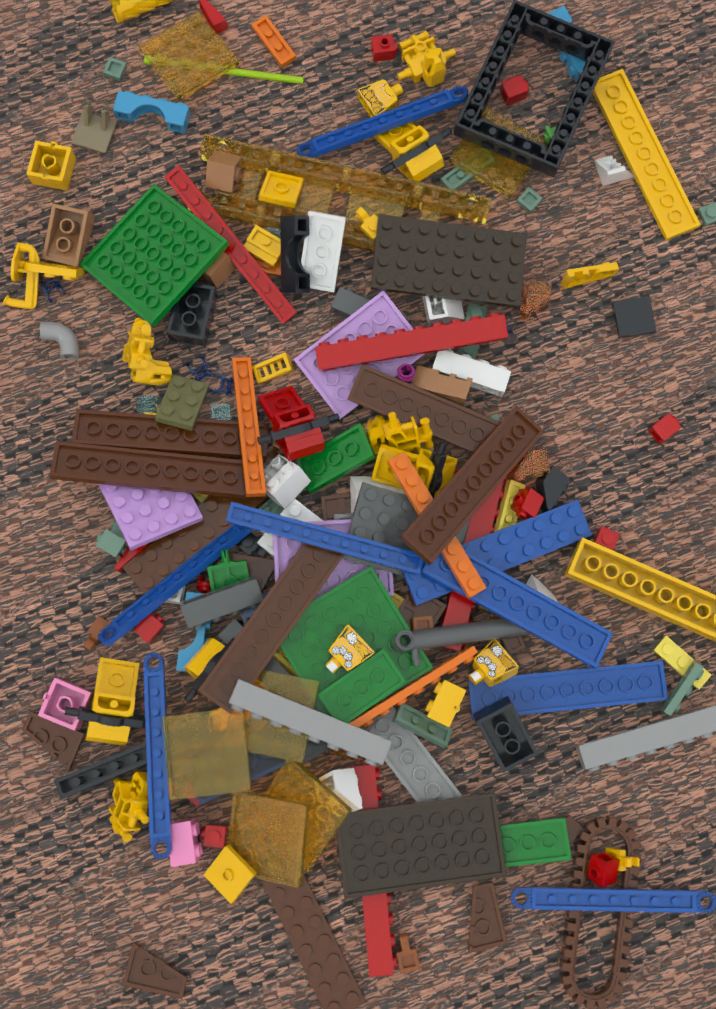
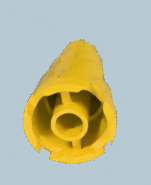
[109,0,172,23]

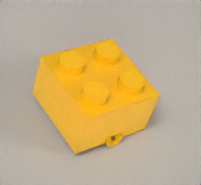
[26,140,76,191]
[425,679,466,727]

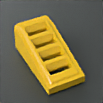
[252,352,295,384]

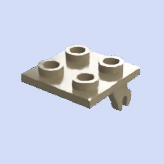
[71,99,117,154]

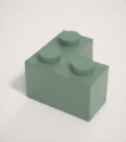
[95,520,128,560]

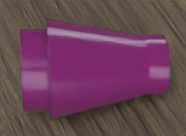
[397,364,416,384]

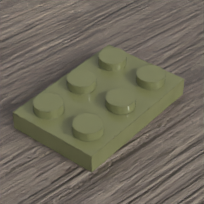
[155,374,209,431]

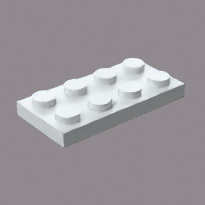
[301,210,346,292]

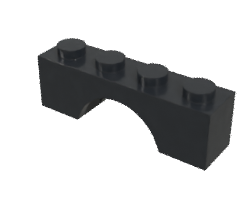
[280,215,310,293]

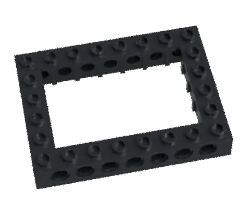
[453,0,615,177]

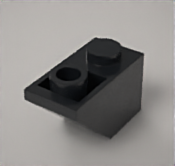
[535,466,571,511]

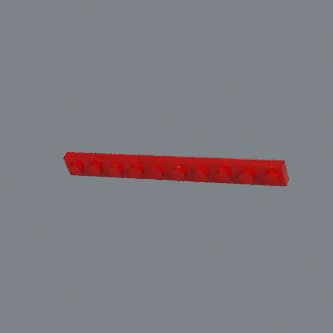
[165,165,298,325]

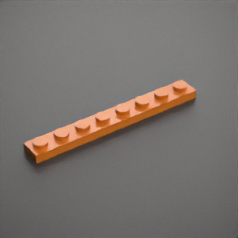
[232,357,266,497]
[387,452,487,599]
[348,646,478,727]

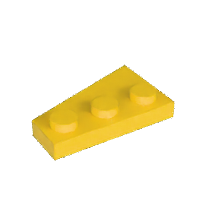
[561,262,619,289]

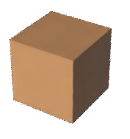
[205,150,242,193]
[201,252,235,289]

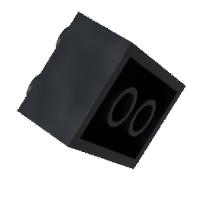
[166,283,218,347]
[473,696,539,773]

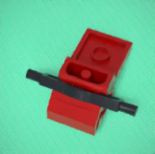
[257,386,340,461]

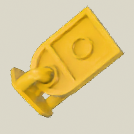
[3,242,85,309]

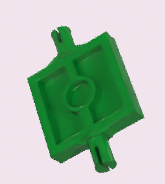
[207,549,249,616]

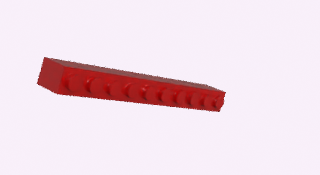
[315,312,508,372]
[440,474,509,652]
[351,764,397,977]

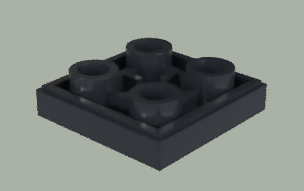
[612,296,657,339]

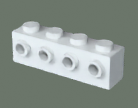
[432,349,511,397]

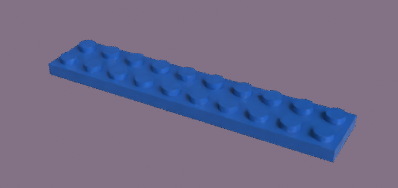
[401,499,592,606]
[421,551,613,669]
[467,661,668,720]

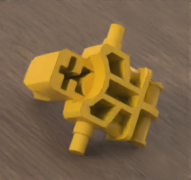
[397,30,456,87]
[122,318,172,385]
[366,412,434,455]
[108,772,174,842]

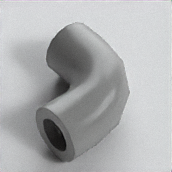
[40,322,79,360]

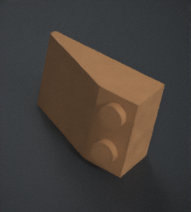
[42,203,95,267]

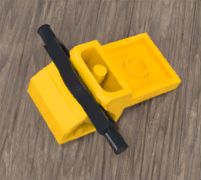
[373,122,452,184]
[371,440,458,499]
[183,638,269,722]
[65,657,145,746]

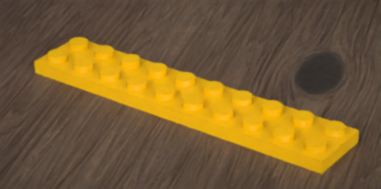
[593,69,701,241]

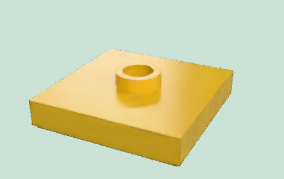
[259,170,304,208]
[204,844,257,904]

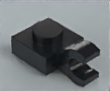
[236,532,269,558]

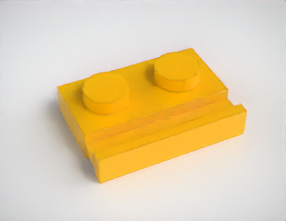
[244,225,281,267]

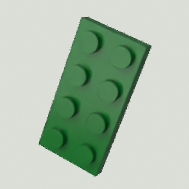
[296,423,376,494]
[317,648,407,723]
[500,817,572,867]

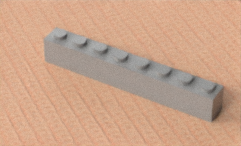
[228,679,392,767]
[575,704,716,772]

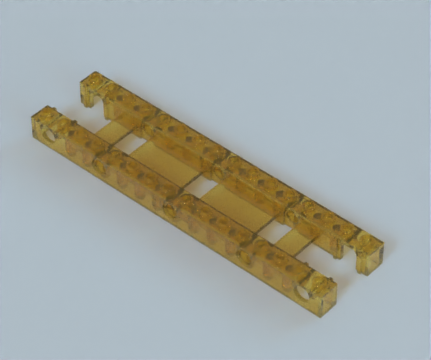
[187,133,492,252]

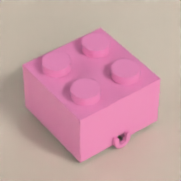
[38,678,94,731]
[170,818,203,867]

